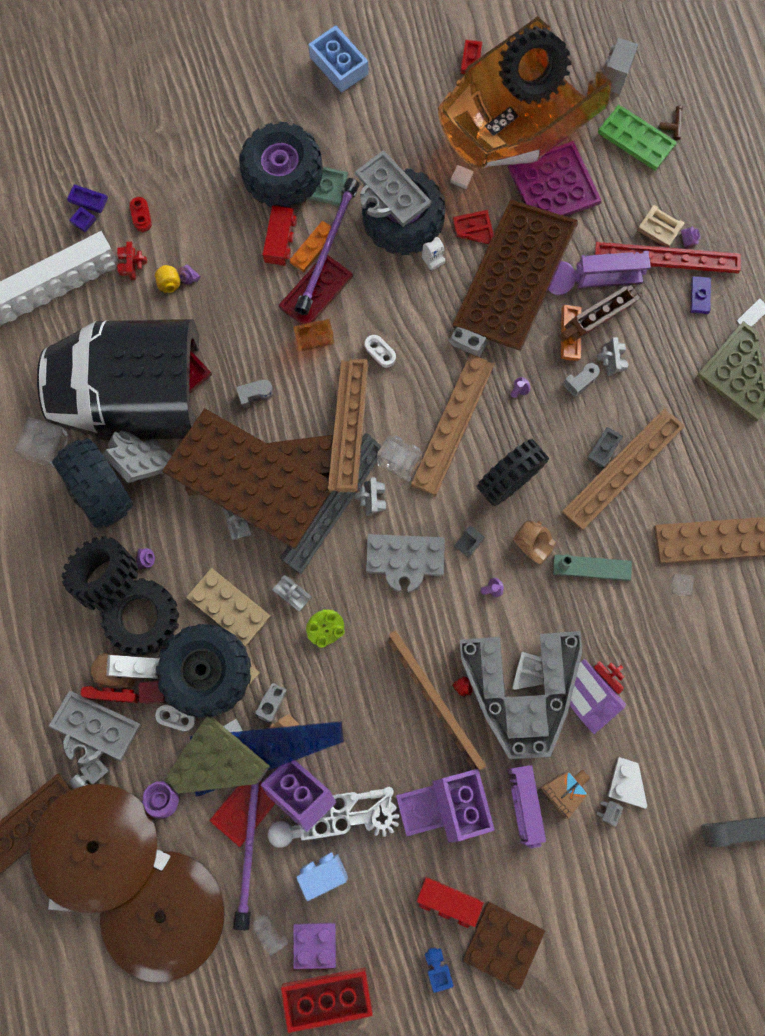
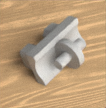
[597,338,628,376]
[354,478,386,516]
[223,508,251,541]
[272,575,312,612]

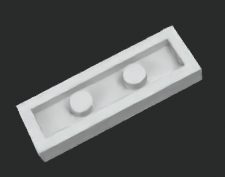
[106,655,160,679]

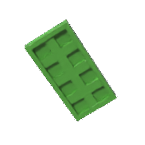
[598,105,677,171]

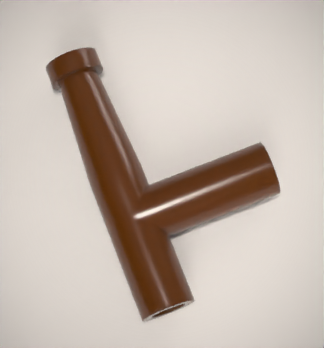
[659,105,683,140]

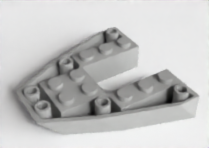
[460,631,582,759]

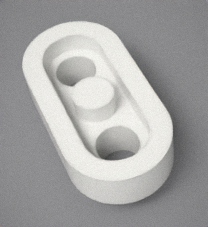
[365,335,396,368]
[155,705,196,731]

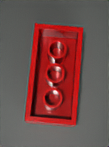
[281,967,373,1033]

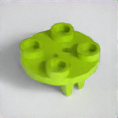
[306,609,345,648]

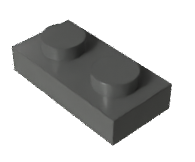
[587,427,623,468]

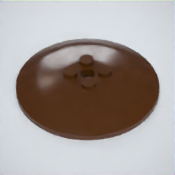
[30,784,158,913]
[100,851,225,982]

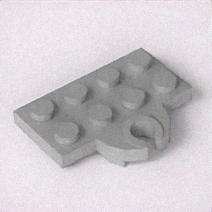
[355,150,432,227]
[103,430,172,483]
[366,534,445,593]
[49,691,141,765]

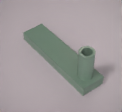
[553,554,632,581]

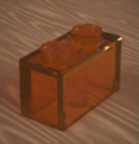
[293,319,335,352]

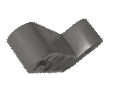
[701,817,765,847]

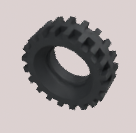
[498,26,571,104]
[476,439,550,506]
[100,578,180,656]

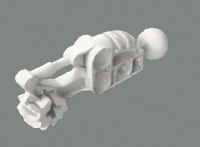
[268,787,399,848]

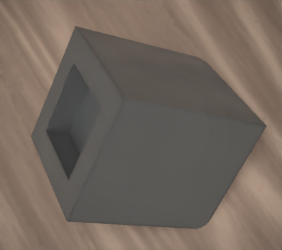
[455,525,485,558]

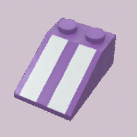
[570,659,626,734]

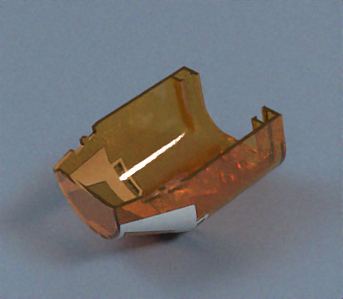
[438,16,612,168]

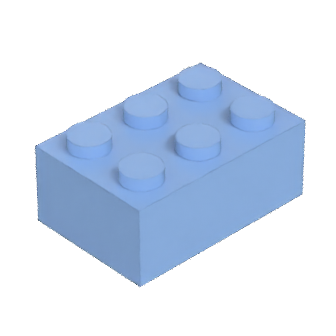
[308,25,369,93]
[297,852,348,901]

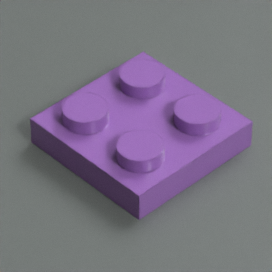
[396,785,444,836]
[294,923,336,969]

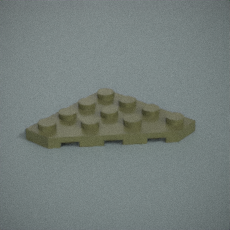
[697,321,765,422]
[164,716,270,793]

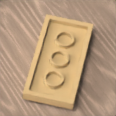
[186,568,271,647]

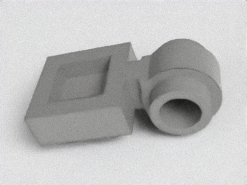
[69,758,109,789]

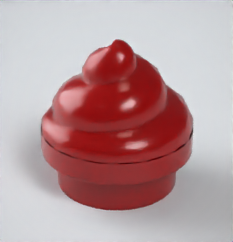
[452,676,473,697]

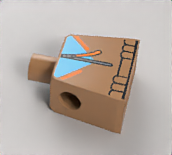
[539,770,590,819]

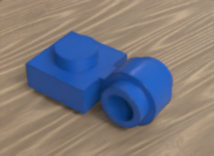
[425,947,454,993]

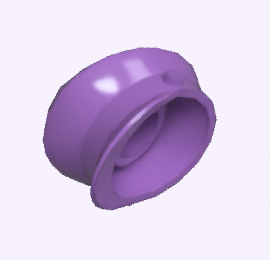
[549,261,576,295]
[142,781,179,819]

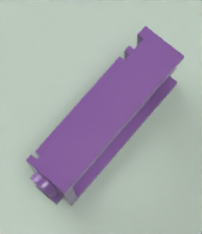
[575,251,651,288]
[507,765,546,848]

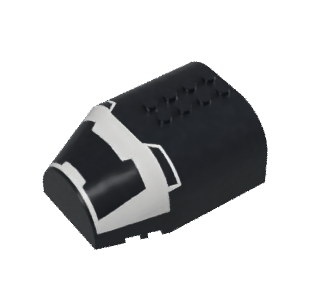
[37,319,199,440]

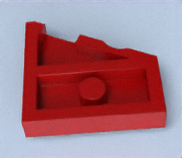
[452,210,494,245]

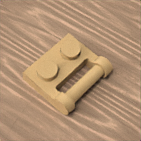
[637,205,685,248]

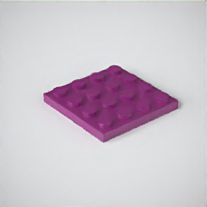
[507,141,602,216]

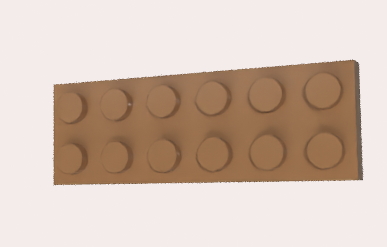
[654,517,765,564]

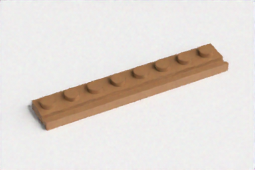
[411,354,495,496]
[328,359,369,492]
[562,408,685,531]
[388,630,486,771]

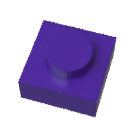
[70,207,96,232]

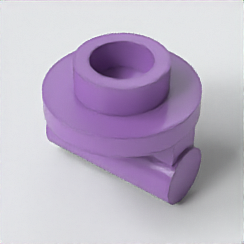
[681,227,701,248]
[179,265,200,285]
[510,377,530,398]
[137,548,155,569]
[481,578,504,597]

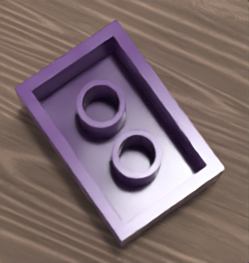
[261,756,336,832]
[433,769,495,842]

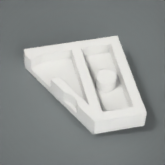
[512,652,544,690]

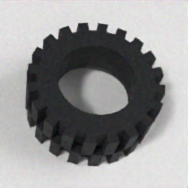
[62,536,138,611]

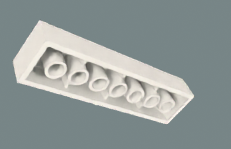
[0,231,118,326]

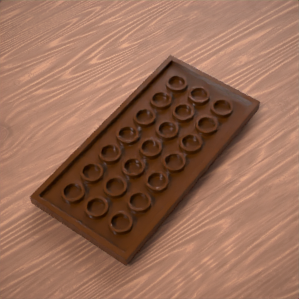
[452,199,578,351]
[162,408,331,550]

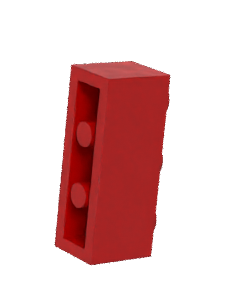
[263,205,297,266]
[416,876,484,928]

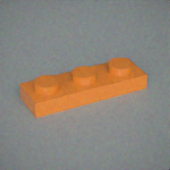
[290,220,337,273]
[561,304,581,361]

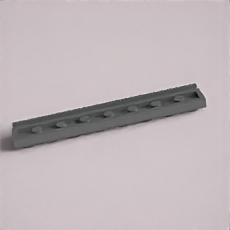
[280,433,385,574]

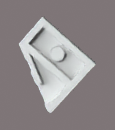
[607,757,647,809]

